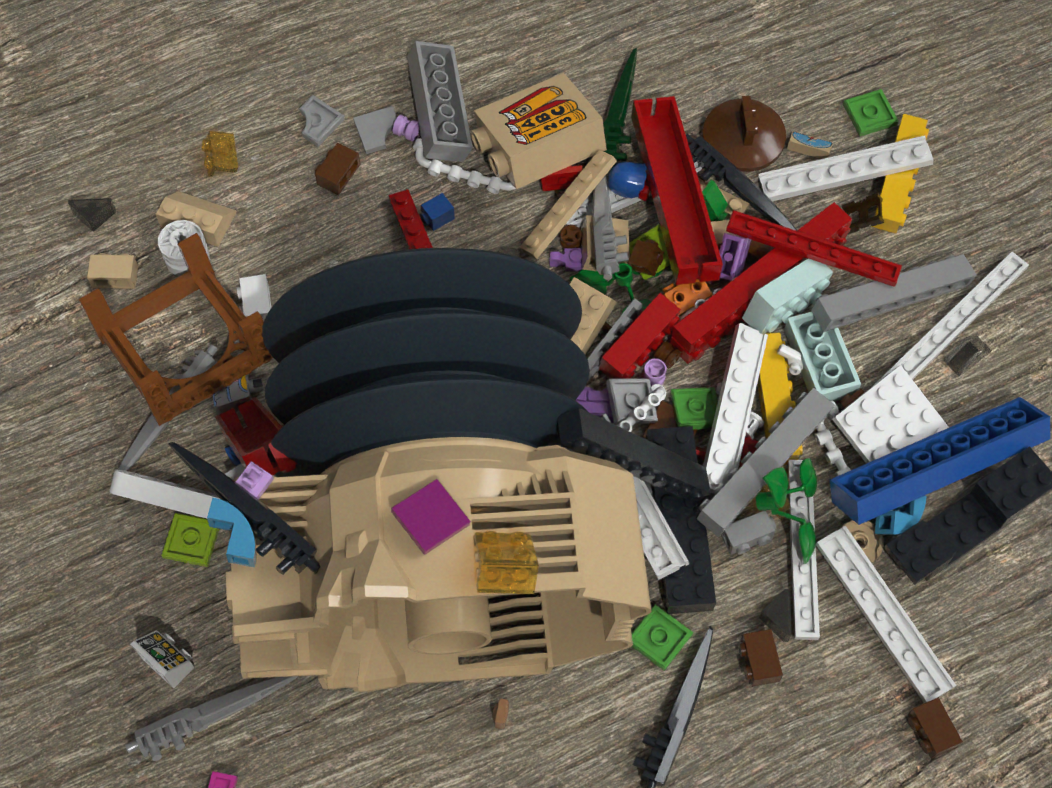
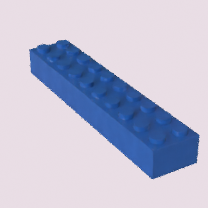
[830,397,1050,525]

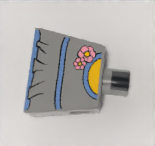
[213,375,264,415]

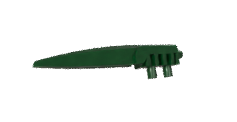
[603,48,637,168]

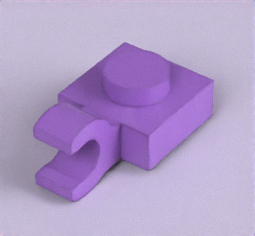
[549,248,582,272]

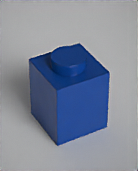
[420,193,455,231]

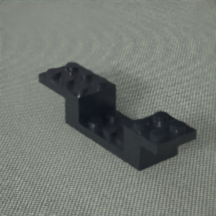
[884,446,1052,585]

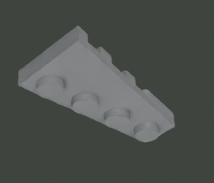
[587,298,643,382]

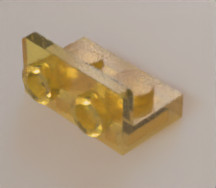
[202,131,238,177]

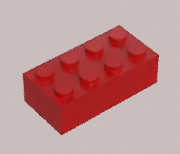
[599,293,681,379]

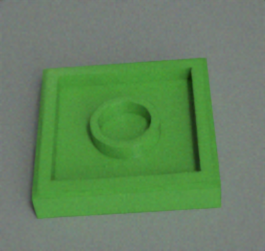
[843,89,899,137]
[670,387,718,429]
[632,604,693,671]

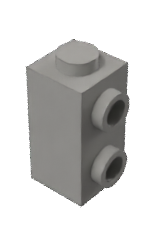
[721,510,776,555]

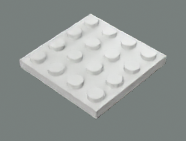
[832,365,949,464]

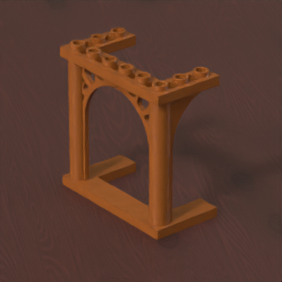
[78,233,273,426]

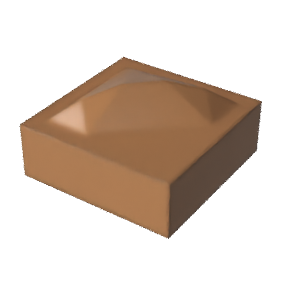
[492,698,509,730]

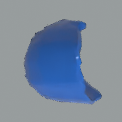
[608,162,647,198]

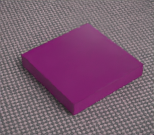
[391,479,471,555]

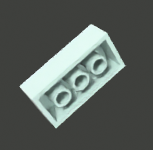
[742,259,833,334]
[784,312,861,401]

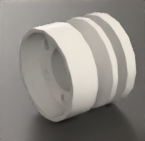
[158,220,210,276]

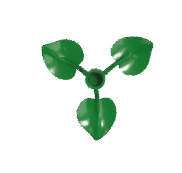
[569,263,664,315]
[756,458,817,564]

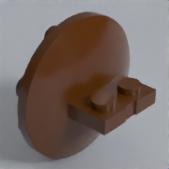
[702,96,786,172]

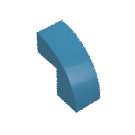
[875,496,927,535]
[207,498,256,568]

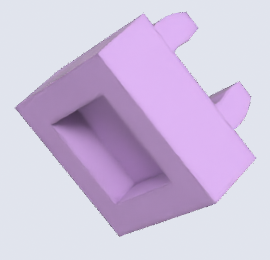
[236,462,274,500]

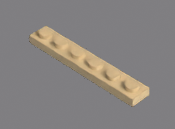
[520,150,617,259]

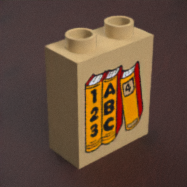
[470,73,607,189]

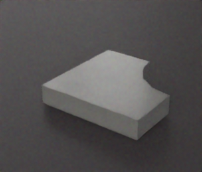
[299,95,345,147]
[353,106,397,154]

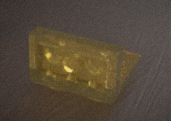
[475,531,539,594]

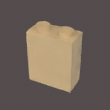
[581,215,630,271]

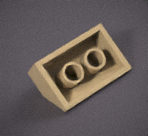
[156,191,236,247]

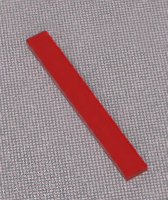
[726,210,902,287]

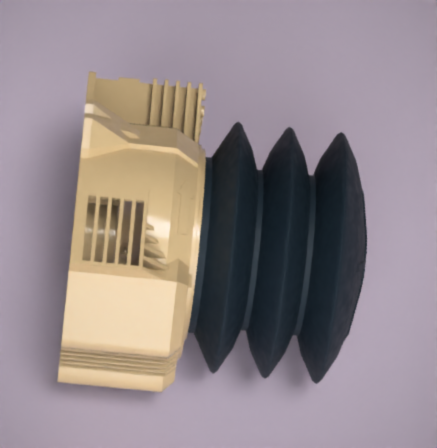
[226,248,652,692]

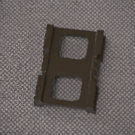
[842,193,884,234]

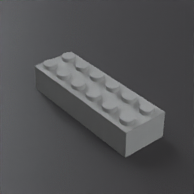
[407,41,473,162]

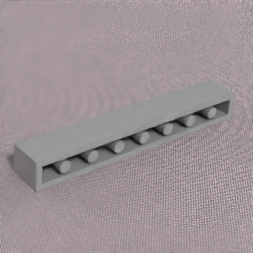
[811,254,977,332]
[697,388,835,537]

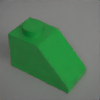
[702,180,728,222]

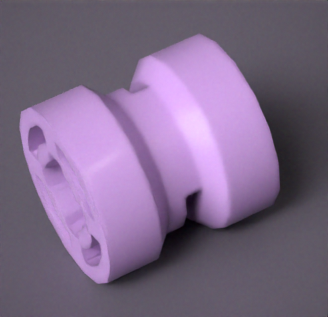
[393,115,420,141]
[643,359,667,386]

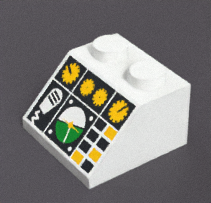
[130,630,194,689]

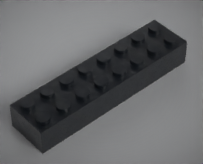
[645,426,716,614]

